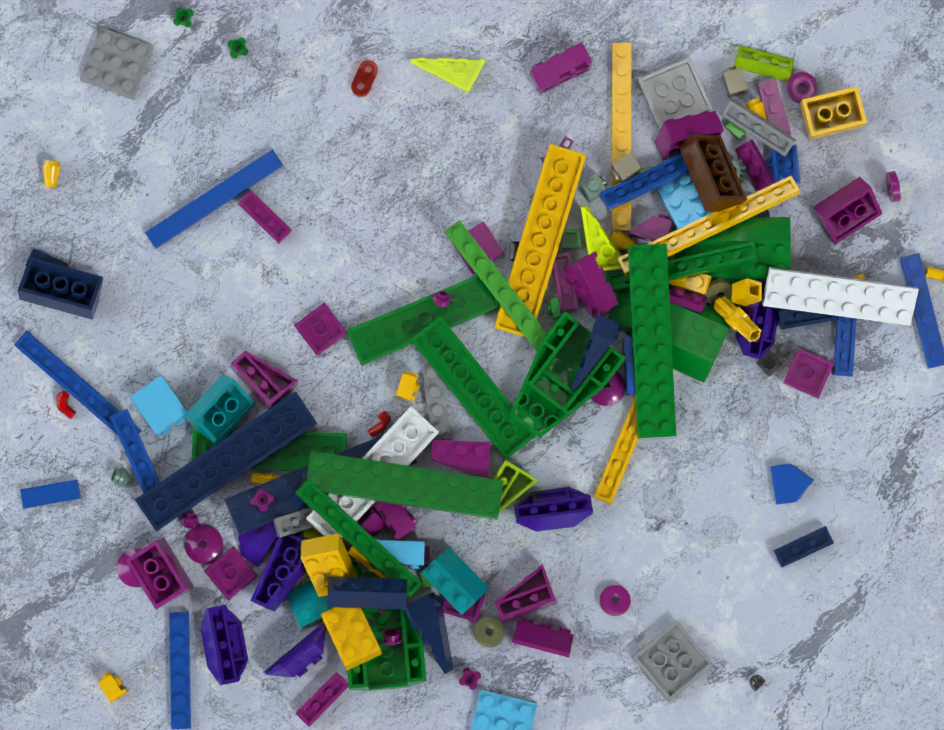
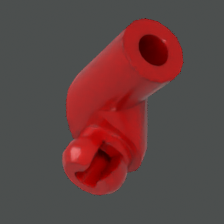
[56,391,76,420]
[368,411,391,438]

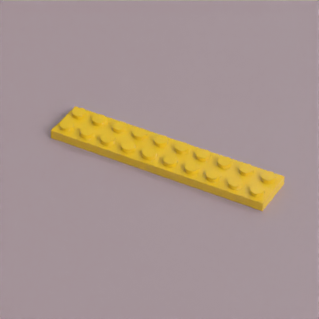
[494,144,586,337]

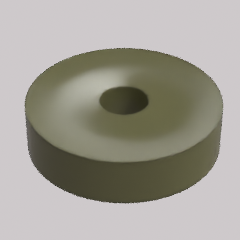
[706,278,734,306]
[474,616,505,648]

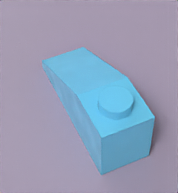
[376,540,425,569]

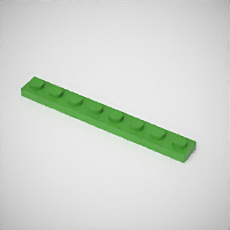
[444,220,547,352]

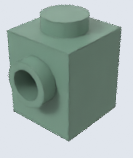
[580,173,608,203]

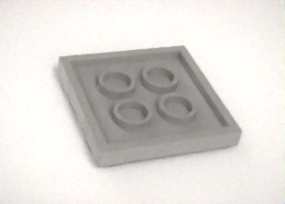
[80,27,154,100]
[637,57,713,131]
[632,620,714,702]

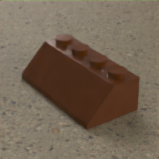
[679,134,747,212]

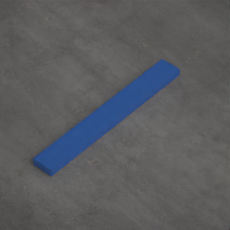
[145,149,283,249]
[14,331,142,434]

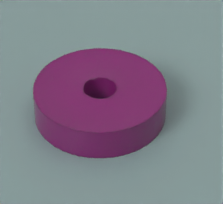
[786,72,817,103]
[886,171,901,202]
[599,585,631,616]

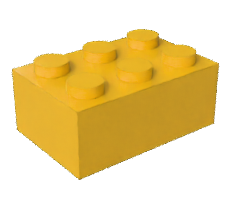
[799,86,867,140]
[300,533,357,597]
[321,607,382,671]

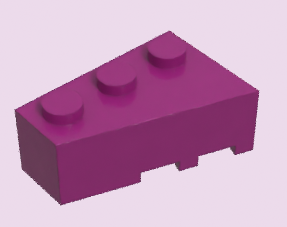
[530,42,592,94]
[654,111,724,160]
[564,251,618,318]
[230,350,298,410]
[432,440,490,478]
[373,501,418,541]
[495,564,557,623]

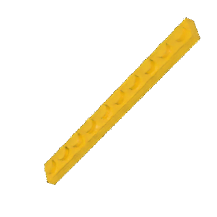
[611,43,631,232]
[617,175,800,276]

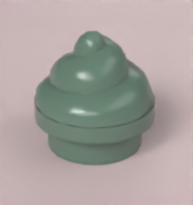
[111,467,132,486]

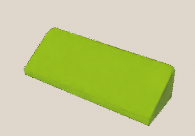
[734,45,794,82]

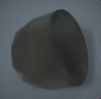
[749,675,766,692]

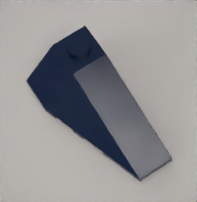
[572,315,621,390]
[404,592,454,674]

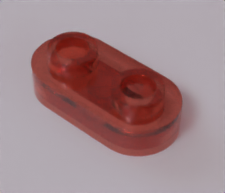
[351,60,378,97]

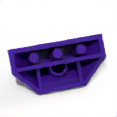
[735,280,780,359]
[514,487,593,532]
[237,522,278,567]
[200,605,248,685]
[264,622,327,678]

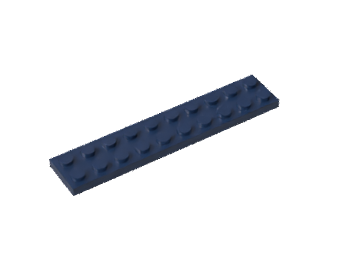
[134,392,318,532]
[224,435,417,535]

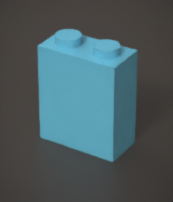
[130,375,188,436]

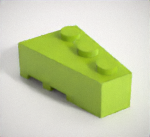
[488,460,538,520]

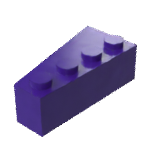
[250,534,306,611]

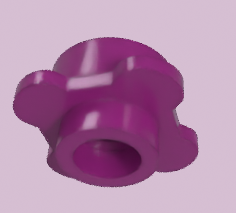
[431,291,454,307]
[250,488,274,512]
[180,513,200,529]
[382,628,402,645]
[459,667,481,690]

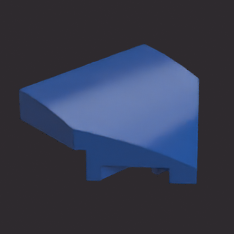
[765,144,800,183]
[771,464,814,505]

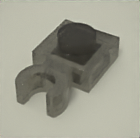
[756,343,791,377]

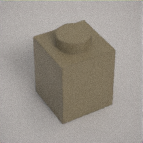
[721,66,748,98]
[610,152,642,182]

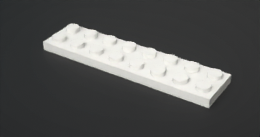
[761,267,919,325]
[306,407,439,538]

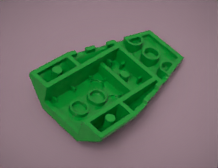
[675,217,791,283]
[608,289,730,383]
[510,311,626,438]
[347,572,427,691]

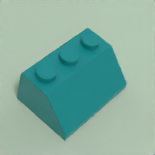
[184,374,255,445]
[421,547,490,615]
[287,581,335,628]

